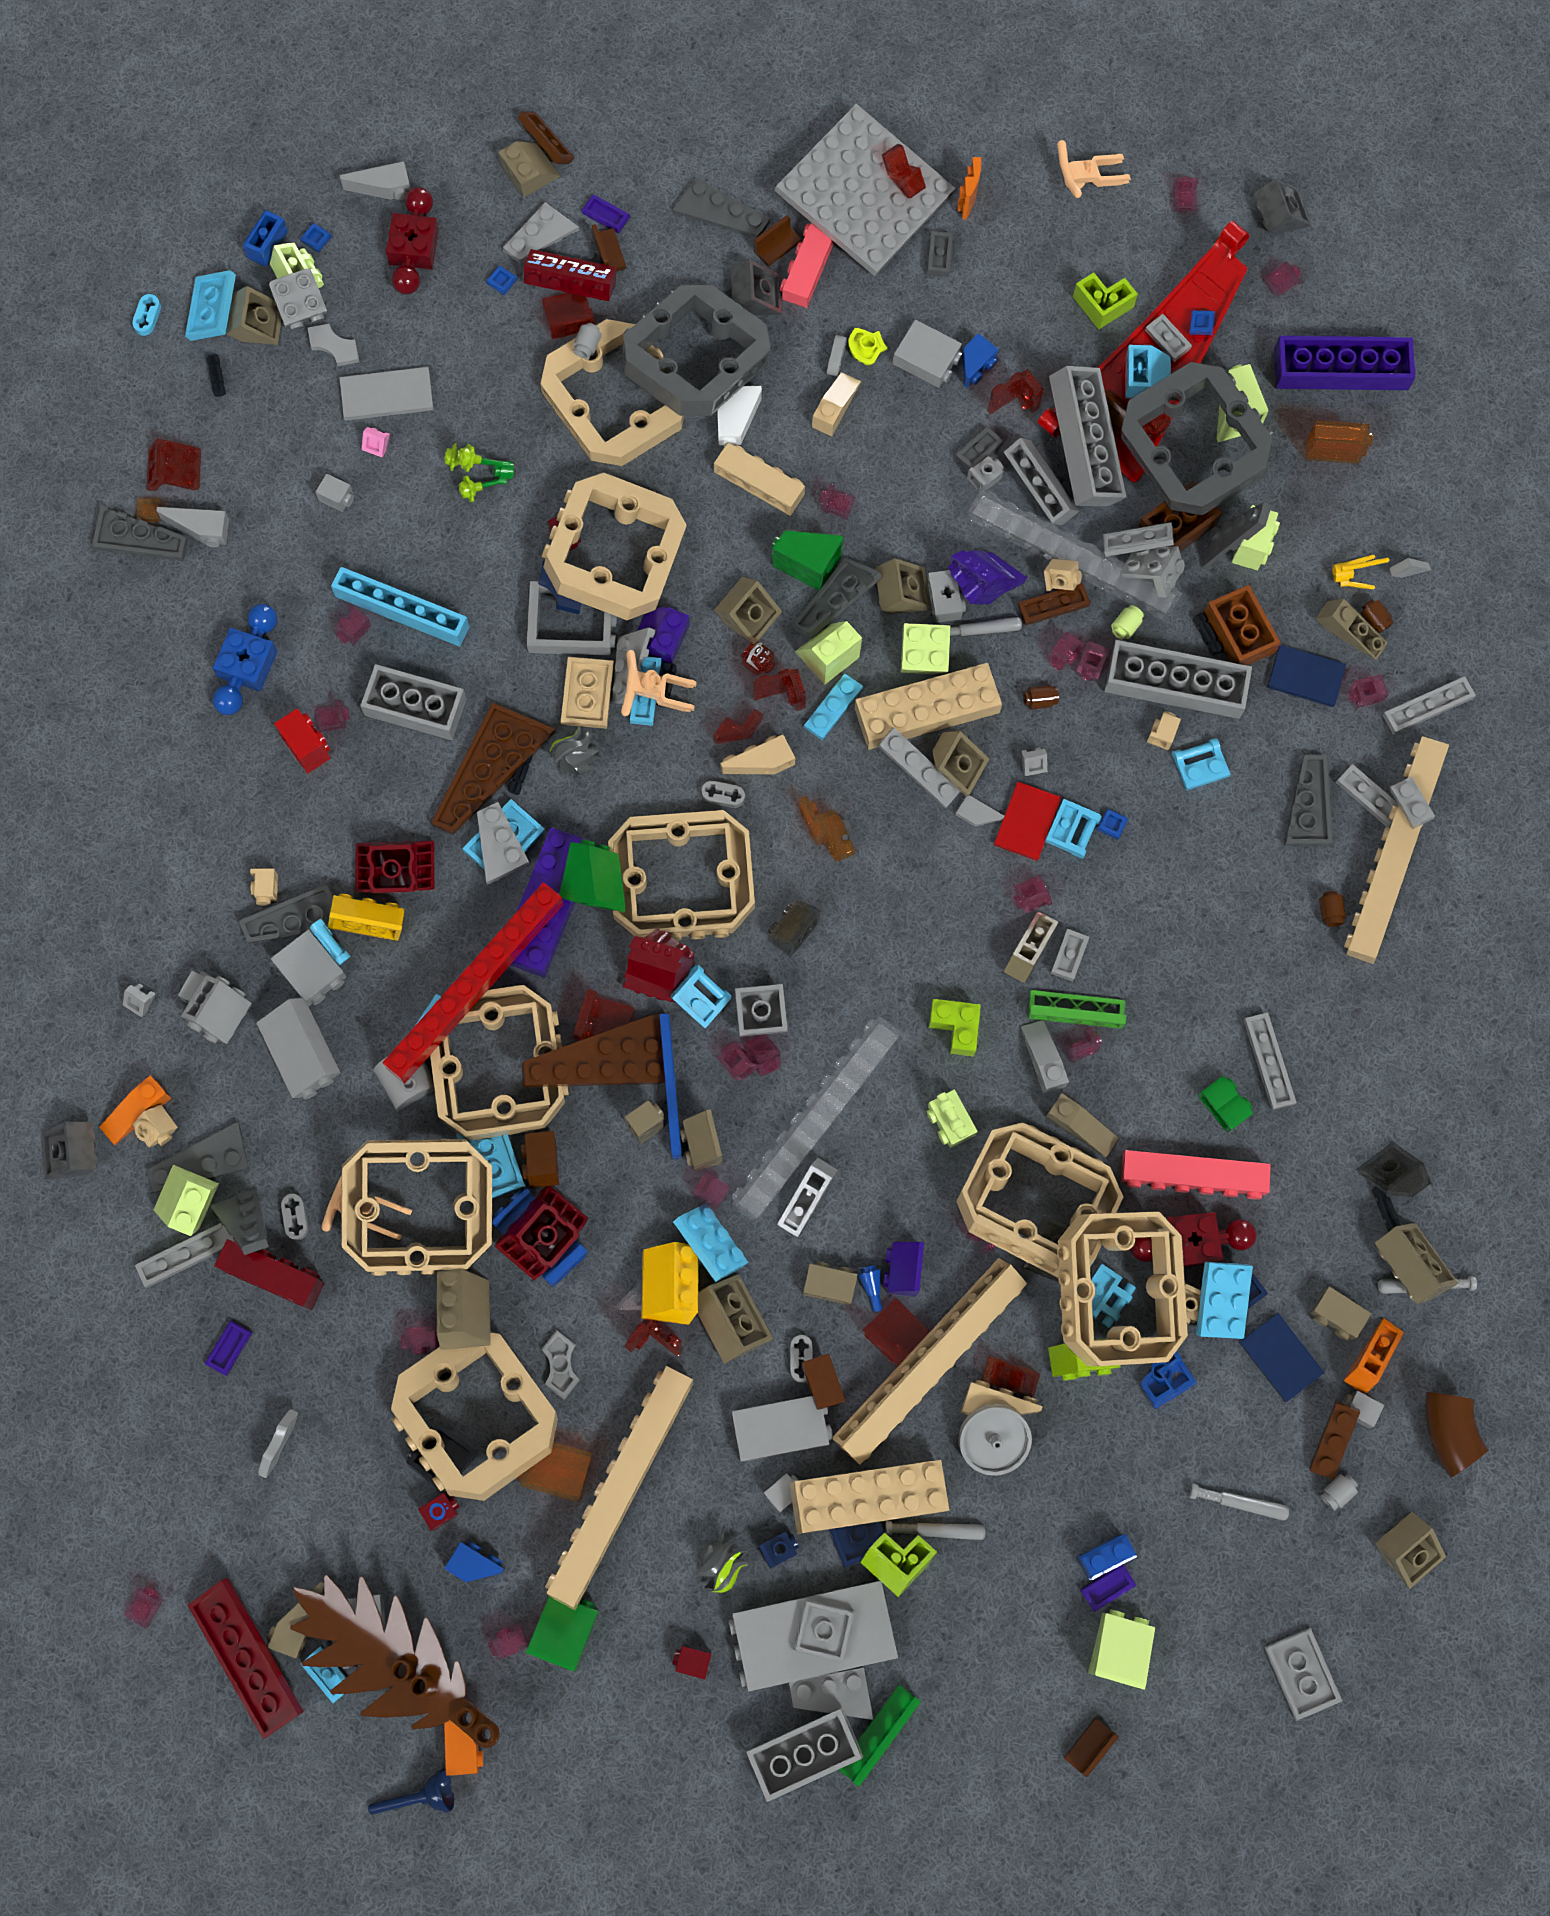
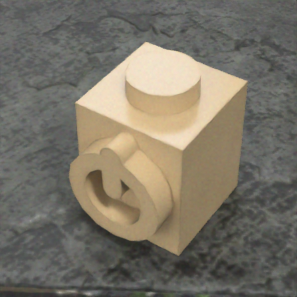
[133,1105,178,1147]

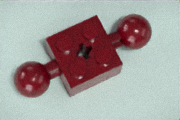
[386,187,439,295]
[1130,1212,1257,1268]

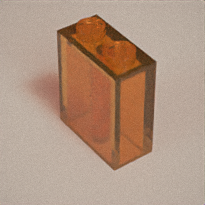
[1306,420,1373,464]
[517,1442,593,1503]

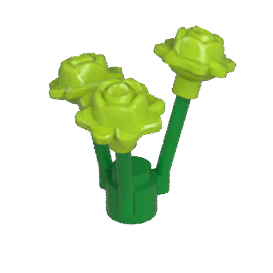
[444,443,514,502]

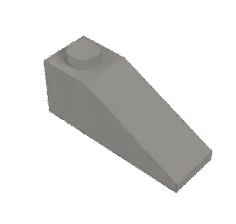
[340,162,411,200]
[156,507,229,547]
[1021,1020,1069,1094]
[777,1158,838,1237]

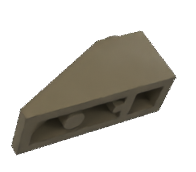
[1004,911,1058,983]
[1046,1093,1119,1158]
[267,1582,324,1658]

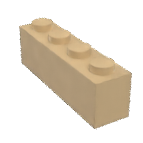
[714,442,805,516]

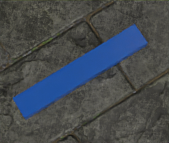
[660,1013,682,1159]

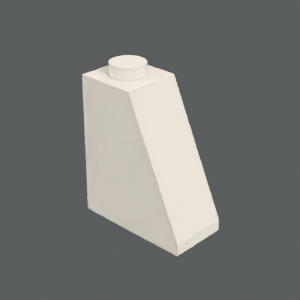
[717,386,762,447]

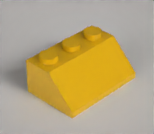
[328,894,405,941]
[641,1242,698,1325]

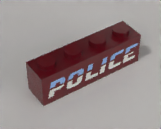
[524,249,616,301]

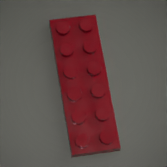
[187,1578,304,1739]

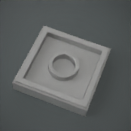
[794,1600,855,1663]

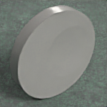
[959,1404,1032,1475]

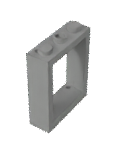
[527,581,617,655]

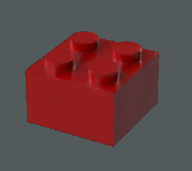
[274,708,331,774]

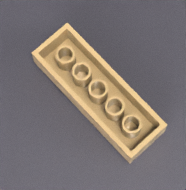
[855,663,1002,750]
[790,1460,950,1534]

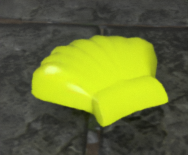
[848,328,887,365]

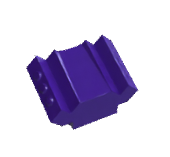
[948,550,1027,604]

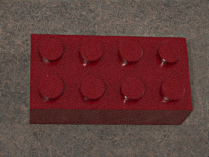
[214,1239,324,1311]

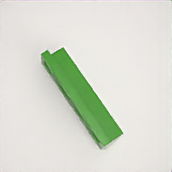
[1028,990,1126,1029]

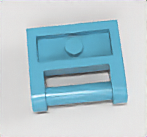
[1172,738,1231,791]
[1045,799,1101,858]
[309,919,351,966]
[670,965,732,1028]

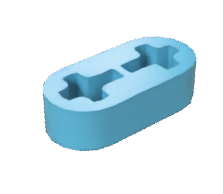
[132,294,161,336]

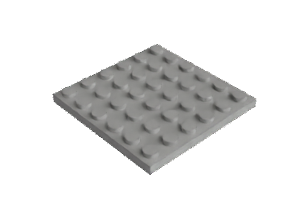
[774,104,955,276]

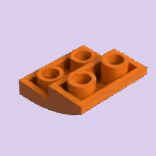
[957,157,981,219]

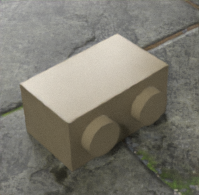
[625,1100,665,1145]
[803,1261,858,1306]
[1310,1286,1372,1341]

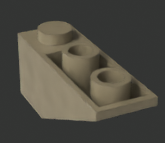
[1316,599,1388,660]

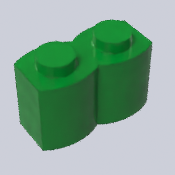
[1198,1076,1253,1133]

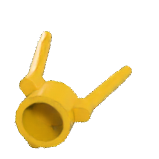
[1332,555,1389,589]

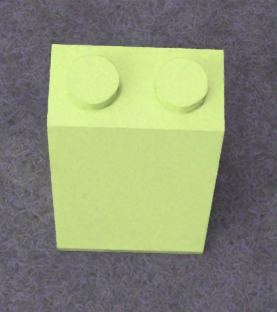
[1217,364,1269,442]
[795,621,862,685]
[154,1165,219,1236]
[1088,1609,1155,1690]

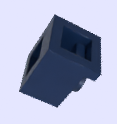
[759,1532,799,1569]

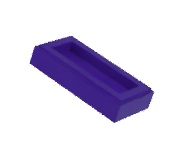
[581,194,630,234]
[204,1320,252,1376]
[1080,1564,1137,1612]

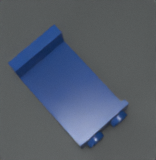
[492,1189,588,1287]

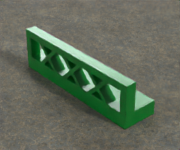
[838,1684,921,1787]

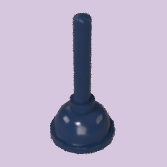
[368,1769,454,1815]

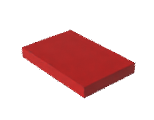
[994,782,1061,861]

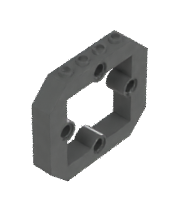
[622,285,770,416]
[1122,362,1274,515]

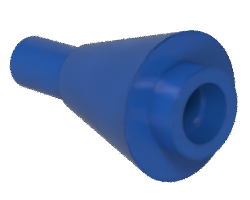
[857,1265,883,1312]

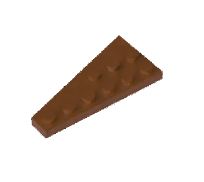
[431,702,556,835]
[521,1012,665,1087]

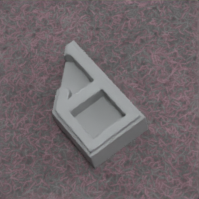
[1390,558,1431,578]
[955,795,1004,827]

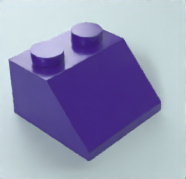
[637,607,690,663]
[883,1242,924,1297]

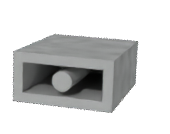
[893,320,963,388]
[271,929,346,1006]

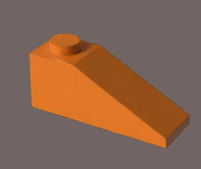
[99,1075,171,1145]
[1344,1318,1404,1394]
[444,1720,484,1776]

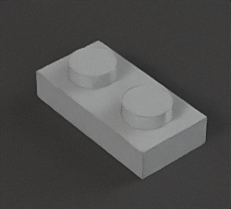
[1145,314,1192,362]
[1390,776,1435,829]
[1050,929,1089,982]

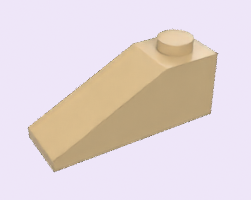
[812,372,861,436]

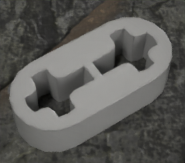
[827,335,847,377]
[702,781,745,808]
[281,1194,308,1240]
[790,1335,813,1383]

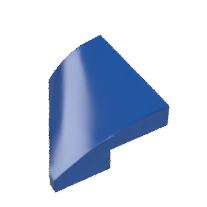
[1140,1351,1196,1409]

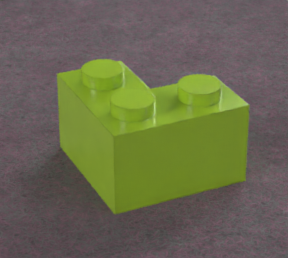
[1073,273,1138,330]
[929,999,981,1057]
[1048,1338,1120,1381]
[860,1533,937,1597]

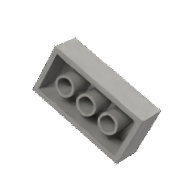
[360,664,467,740]
[746,1707,864,1802]

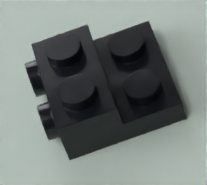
[406,1422,478,1494]

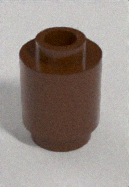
[1360,599,1394,634]
[1023,685,1059,710]
[1319,891,1346,927]

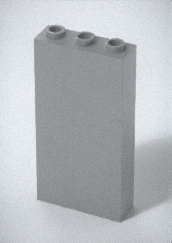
[729,1581,898,1692]

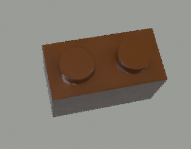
[521,1131,559,1188]

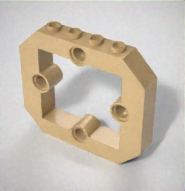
[540,319,684,466]
[542,473,687,620]
[608,810,755,941]
[430,985,569,1141]
[956,1123,1123,1278]
[341,1139,492,1276]
[1057,1212,1188,1366]
[391,1333,558,1501]

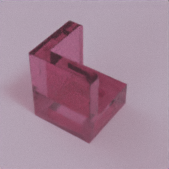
[693,1172,730,1210]

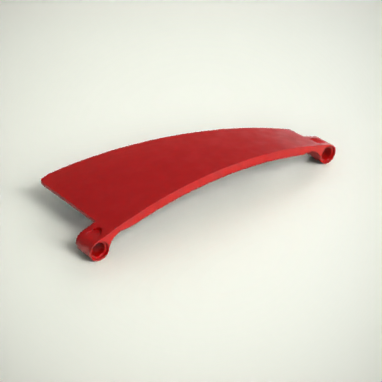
[1037,220,1250,483]

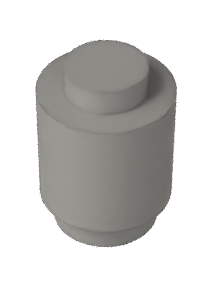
[573,323,602,359]
[1320,1474,1358,1511]

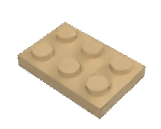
[561,657,614,729]

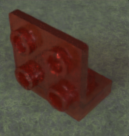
[542,293,594,339]
[987,369,1044,415]
[147,438,201,491]
[753,668,806,711]
[573,989,634,1041]
[861,1299,929,1367]
[624,1319,683,1358]

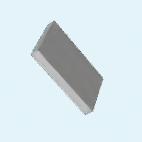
[1264,1628,1342,1721]

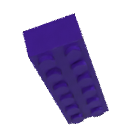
[1274,336,1415,390]
[510,827,595,978]

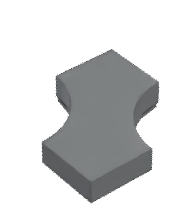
[308,324,359,366]
[541,1330,580,1400]
[258,1409,298,1478]

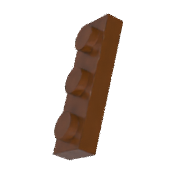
[518,111,575,164]
[1018,583,1090,626]
[1309,1401,1360,1480]

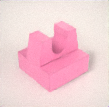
[362,427,390,457]

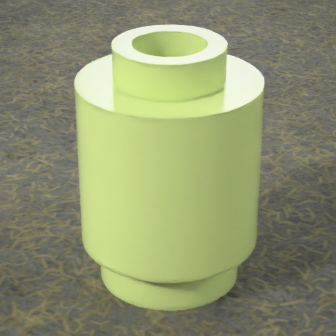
[1111,605,1144,639]

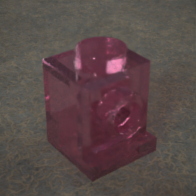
[335,605,372,646]
[1048,631,1085,670]
[1076,641,1110,681]
[1349,674,1388,708]
[1013,875,1052,913]
[717,1042,759,1082]
[401,1326,438,1354]
[488,1623,529,1660]

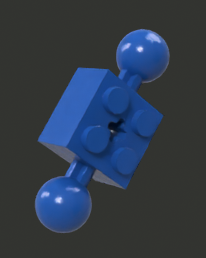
[212,604,278,715]

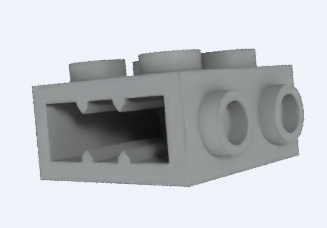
[181,975,252,1044]

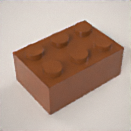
[1204,585,1281,666]

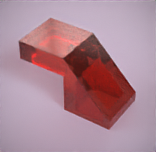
[882,144,926,198]
[713,709,763,744]
[982,1356,1040,1398]

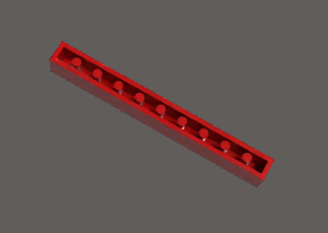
[382,882,564,1084]

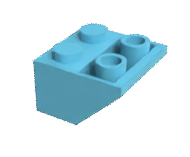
[1125,345,1171,398]

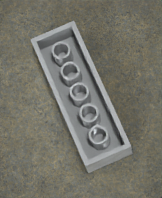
[1049,366,1126,506]
[1104,640,1252,719]

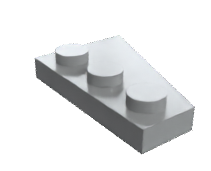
[503,202,579,263]
[612,627,656,704]
[477,802,530,885]
[789,1667,873,1720]

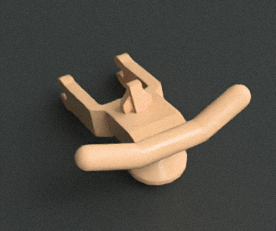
[1057,140,1131,198]
[621,650,697,716]
[321,1175,412,1240]

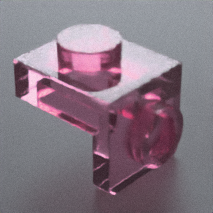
[1265,261,1303,296]

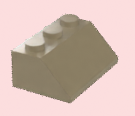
[1375,1223,1459,1304]
[437,1269,491,1350]
[698,1274,773,1364]

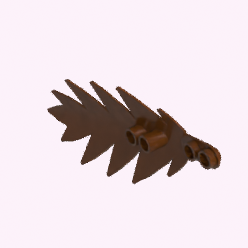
[290,1575,500,1748]

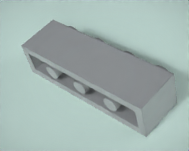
[1004,438,1080,525]

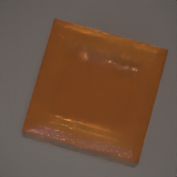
[137,498,162,522]

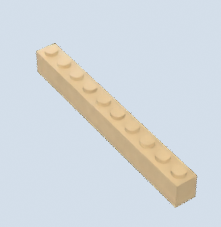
[1344,736,1449,964]
[832,1258,1027,1465]
[545,1366,693,1610]

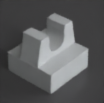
[1022,747,1048,776]
[123,984,155,1017]

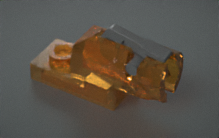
[798,795,856,862]

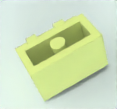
[270,242,324,288]
[926,1089,978,1148]

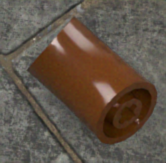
[1425,1392,1489,1478]

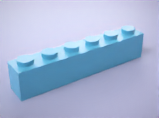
[331,567,470,647]

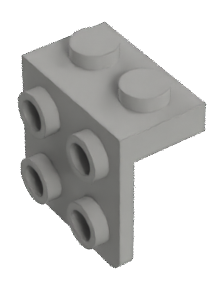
[269,268,327,330]
[1120,546,1185,598]

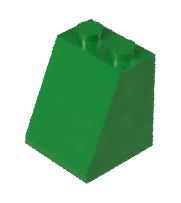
[771,531,844,591]
[559,839,626,912]
[526,1597,599,1672]

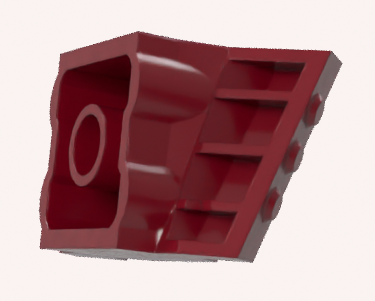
[355,840,435,893]
[622,928,695,1002]
[494,1186,588,1280]

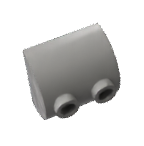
[735,984,788,1037]
[374,1057,435,1112]

